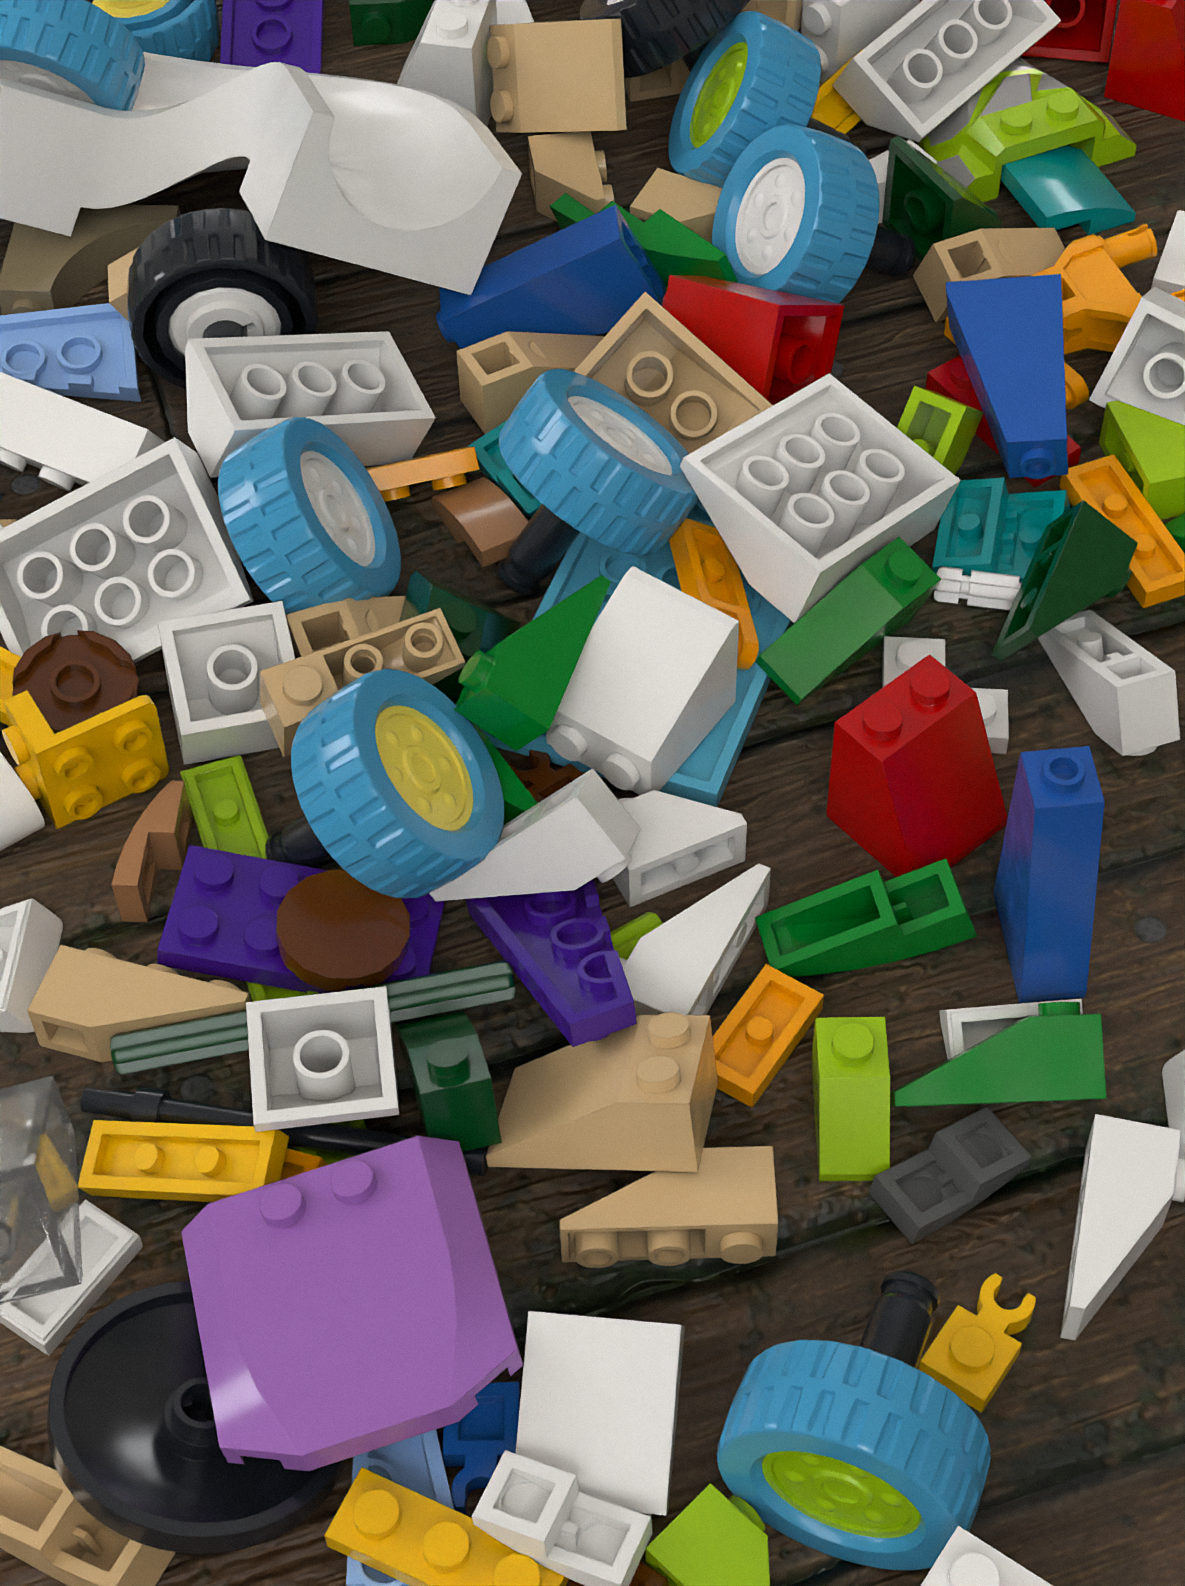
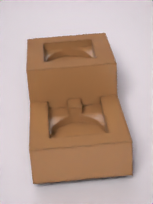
[432,477,528,568]
[111,780,193,923]

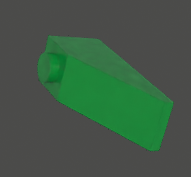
[755,537,941,706]
[454,575,611,751]
[890,1002,1106,1108]

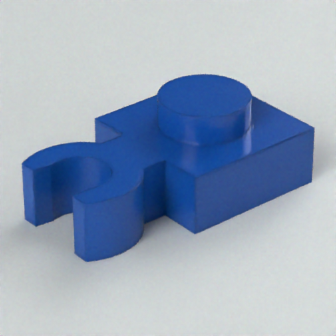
[443,1382,520,1516]

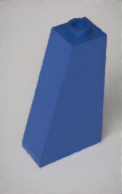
[436,205,666,349]
[946,274,1068,479]
[993,746,1105,1004]

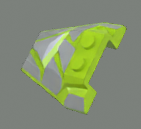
[918,57,1137,202]

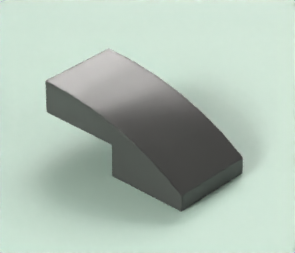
[868,1107,1032,1244]

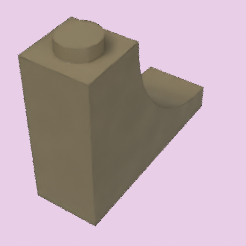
[0,204,181,315]

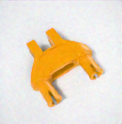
[1031,224,1185,355]

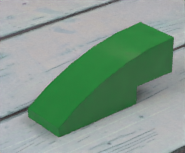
[755,858,977,977]

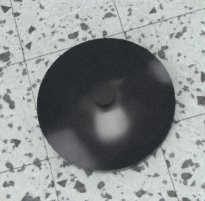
[47,1280,347,1554]

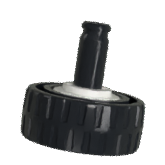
[579,0,750,78]
[127,208,318,389]

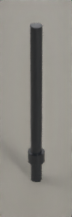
[80,1085,488,1177]

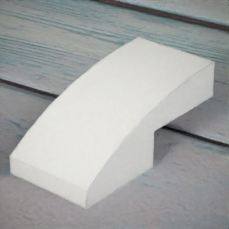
[472,1450,653,1586]

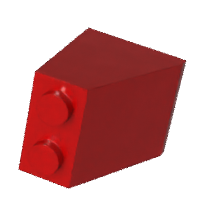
[1023,0,1118,63]
[1104,0,1185,122]
[662,275,845,405]
[826,654,1008,877]

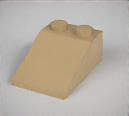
[487,18,627,133]
[573,292,773,454]
[486,1012,718,1172]

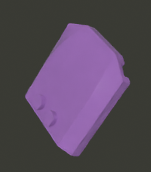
[181,1136,523,1471]

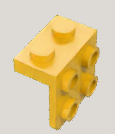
[2,690,169,829]

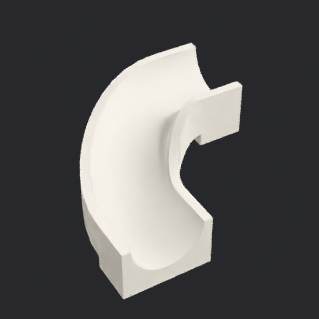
[0,52,522,295]

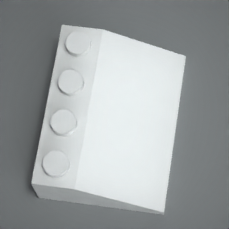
[680,373,961,623]
[0,437,254,663]

